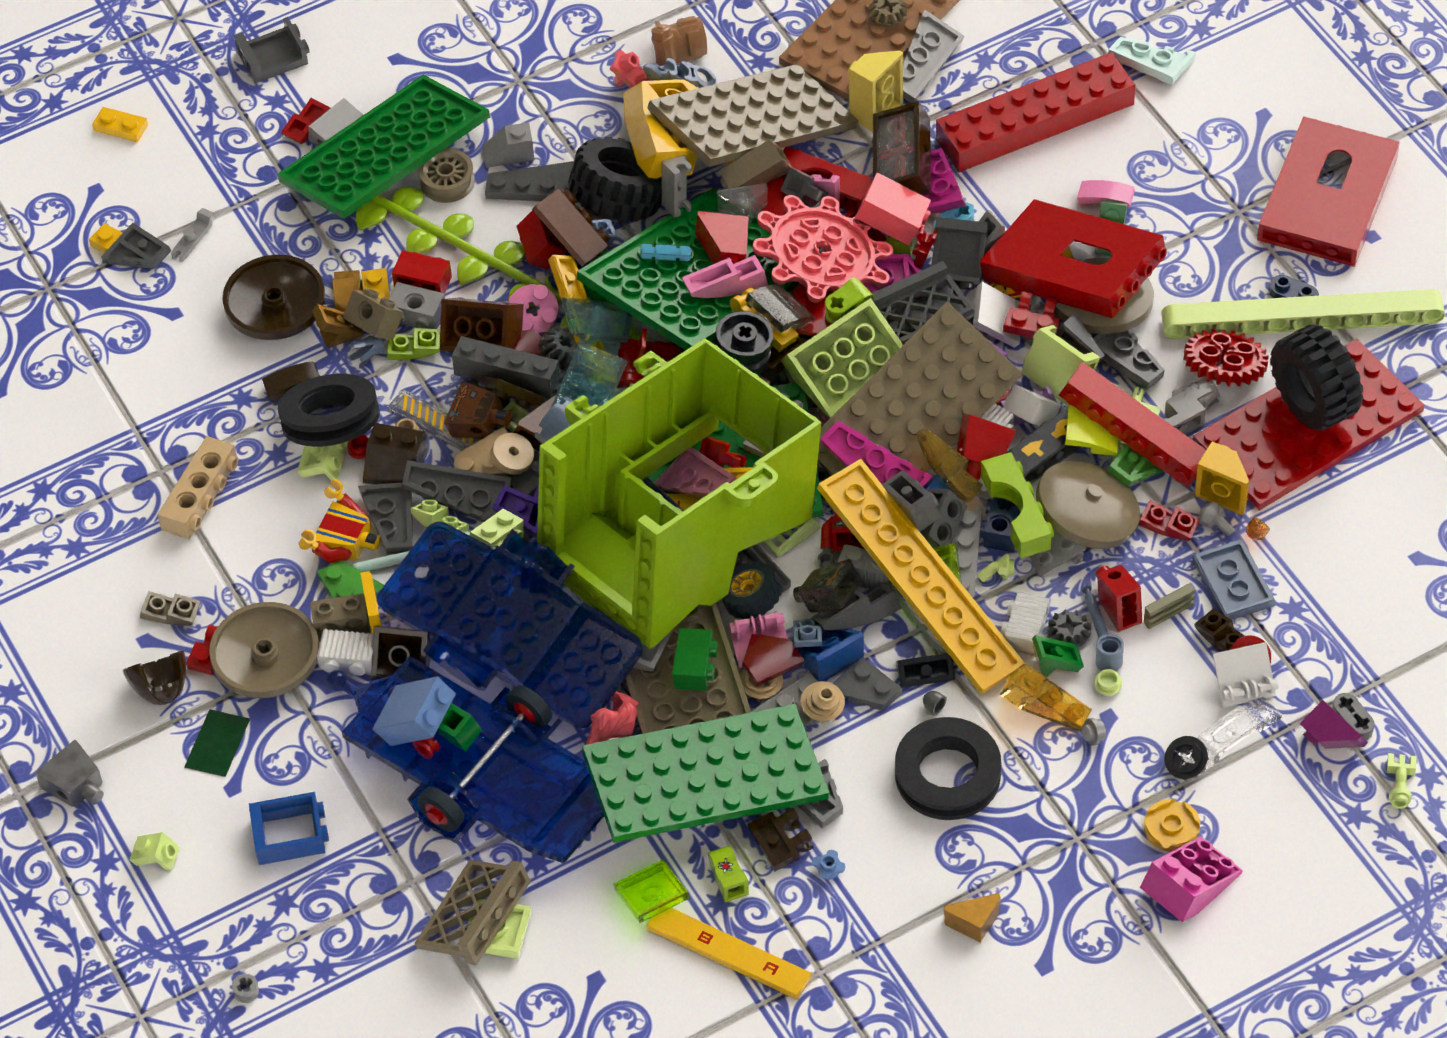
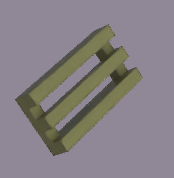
[1143,584,1195,629]

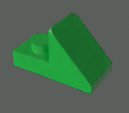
[1032,635,1084,679]

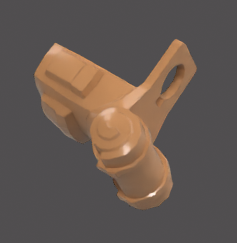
[651,16,707,66]

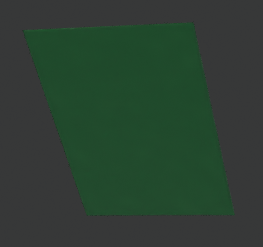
[184,709,250,777]

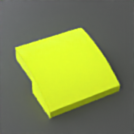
[1065,404,1118,456]

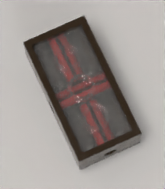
[873,101,931,196]

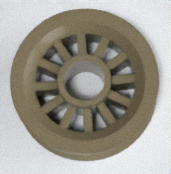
[418,148,475,203]

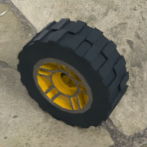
[722,561,782,620]

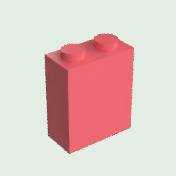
[855,172,931,246]

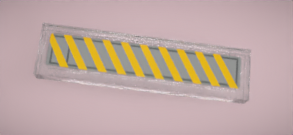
[387,389,483,451]

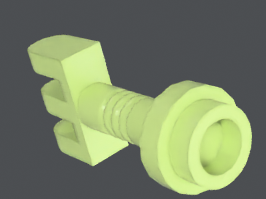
[1387,753,1417,809]

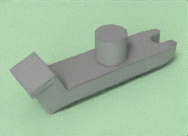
[171,208,215,262]

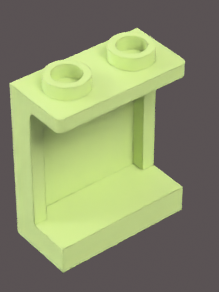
[1021,325,1101,405]

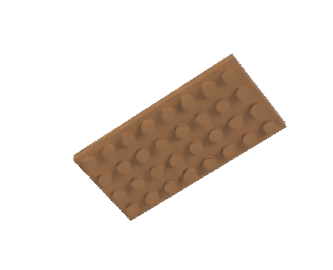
[779,0,960,101]

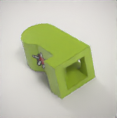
[708,845,749,903]

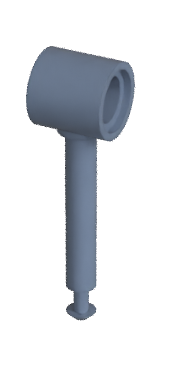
[1082,585,1124,671]

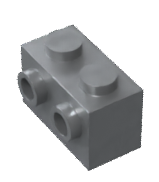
[882,470,941,532]

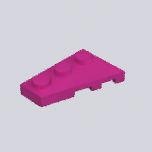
[924,148,967,214]

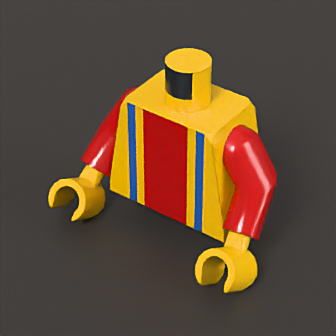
[298,479,381,563]

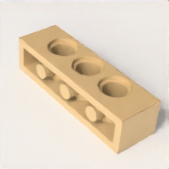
[157,436,239,539]

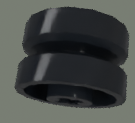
[714,311,773,376]

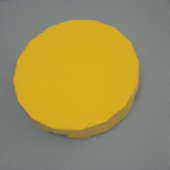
[1144,799,1200,851]

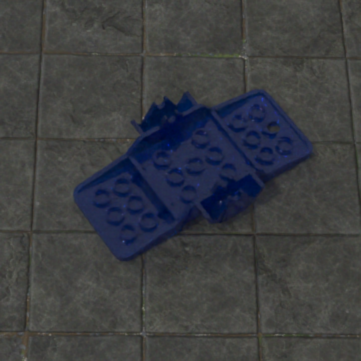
[377,521,643,729]

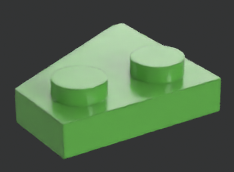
[1106,444,1165,487]
[317,561,387,602]

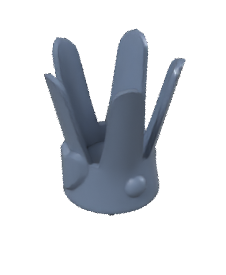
[347,336,386,368]

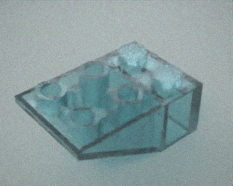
[551,341,628,407]

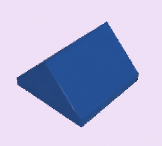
[798,629,864,682]

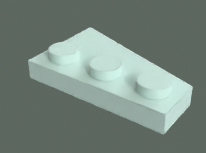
[1108,37,1196,85]

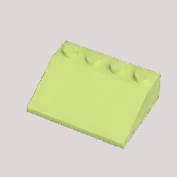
[781,298,903,419]

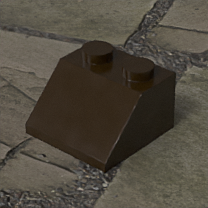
[363,423,428,485]

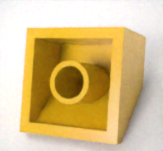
[1195,441,1249,516]

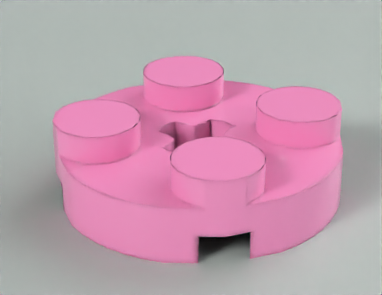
[509,284,559,335]

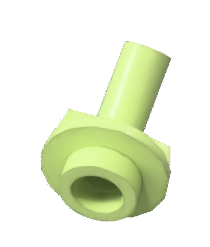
[977,553,1014,582]

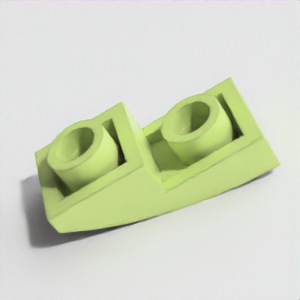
[411,499,469,542]

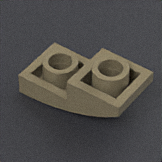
[139,591,201,626]

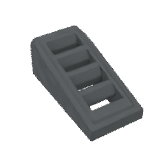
[1057,314,1105,368]

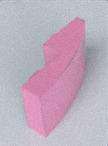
[1077,180,1135,207]

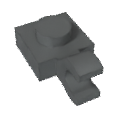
[780,168,829,202]

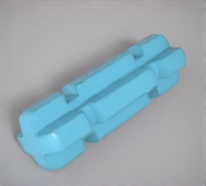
[640,244,691,262]

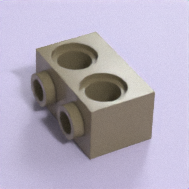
[310,593,370,642]

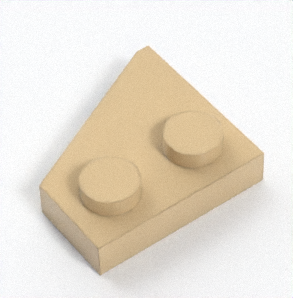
[454,427,508,477]

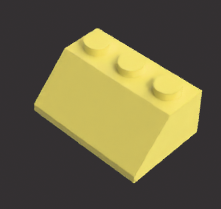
[848,50,903,132]

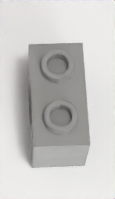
[389,282,445,329]

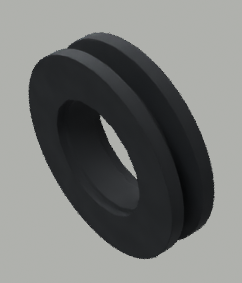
[277,374,380,447]
[895,717,1001,820]

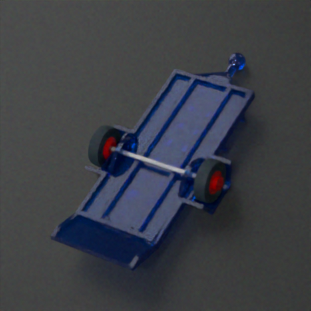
[326,656,604,864]

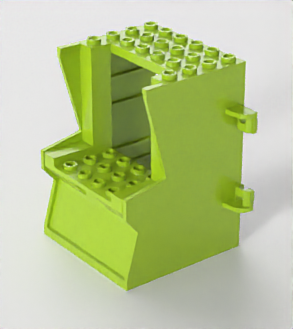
[537,338,821,649]

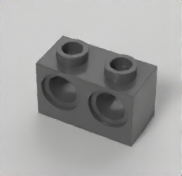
[920,488,967,552]

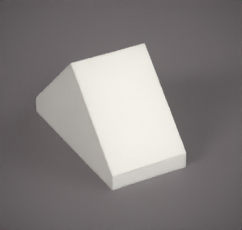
[1003,384,1061,426]

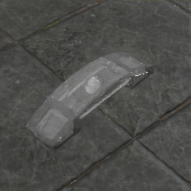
[1180,697,1282,776]

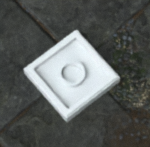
[973,282,1020,348]

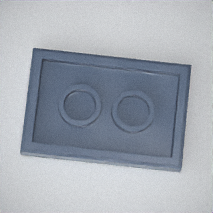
[1192,539,1276,620]

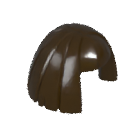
[122,651,186,705]

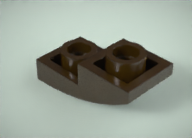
[262,361,320,402]
[1194,608,1245,652]

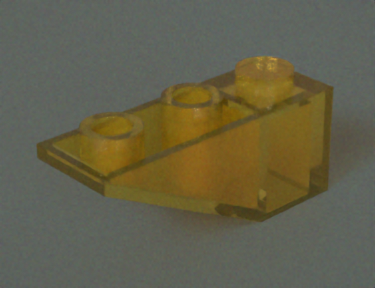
[999,663,1092,732]

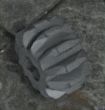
[538,325,580,370]

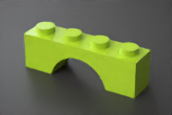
[981,452,1054,559]

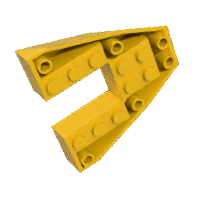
[623,79,784,179]

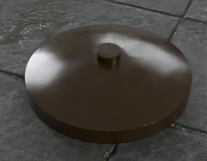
[222,254,325,340]

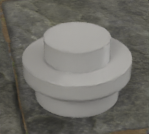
[1082,718,1106,746]

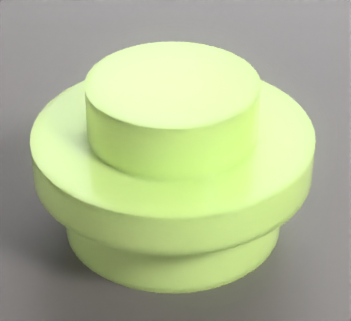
[1094,669,1122,696]

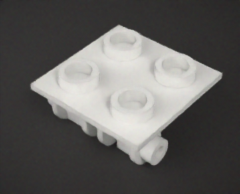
[1213,642,1279,708]

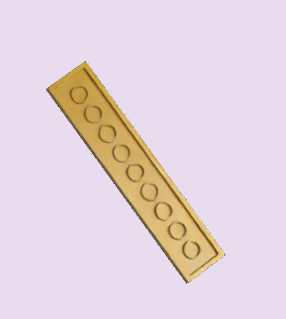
[817,459,1025,695]

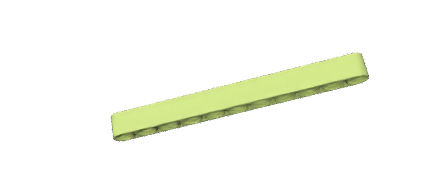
[1161,289,1445,339]

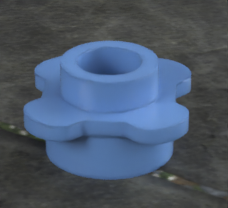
[812,850,846,880]

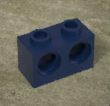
[979,497,1021,553]

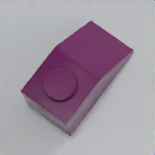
[1300,700,1368,749]

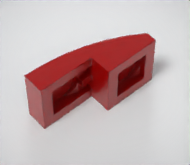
[281,98,331,144]

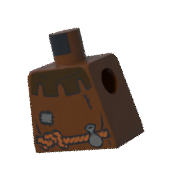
[444,382,512,438]

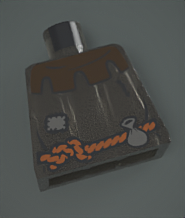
[793,559,862,613]

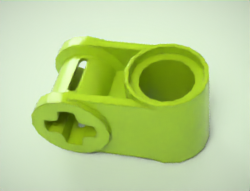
[825,277,874,325]

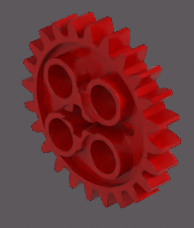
[1183,329,1269,387]

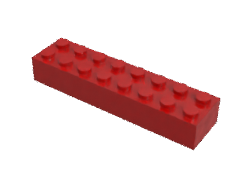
[936,52,1135,173]

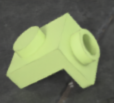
[130,832,179,870]

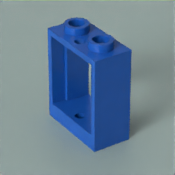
[249,792,329,865]

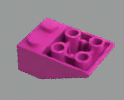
[1140,836,1243,922]

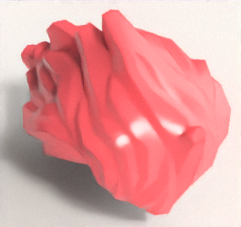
[586,691,638,745]

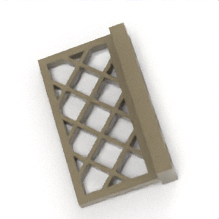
[415,860,531,965]

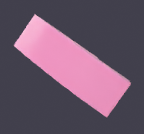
[682,255,768,298]

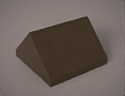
[371,626,432,683]

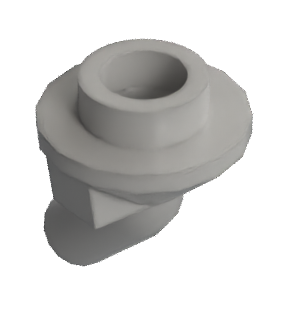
[1199,502,1235,537]

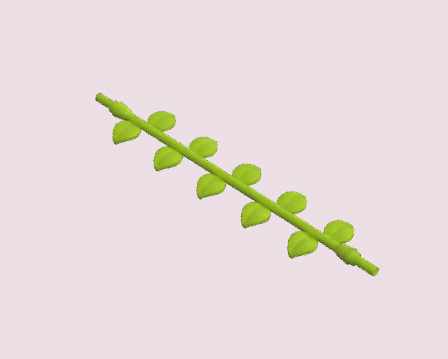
[356,187,652,342]

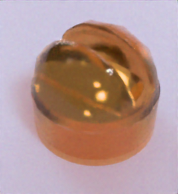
[1246,517,1270,540]

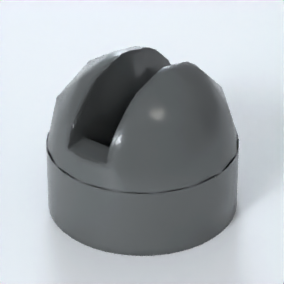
[923,691,947,715]

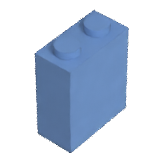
[373,677,456,746]

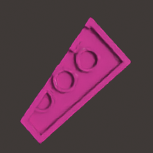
[820,420,933,487]

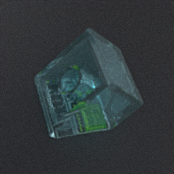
[562,297,632,346]

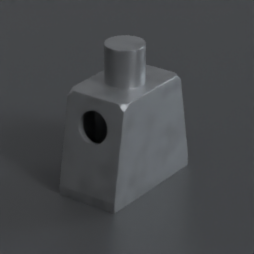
[35,740,104,807]

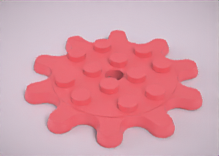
[753,195,893,303]

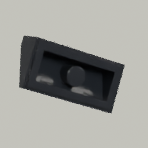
[896,653,955,688]

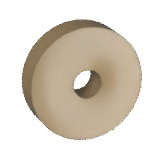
[491,433,534,475]

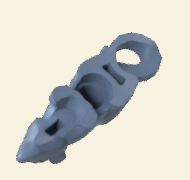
[643,58,716,88]

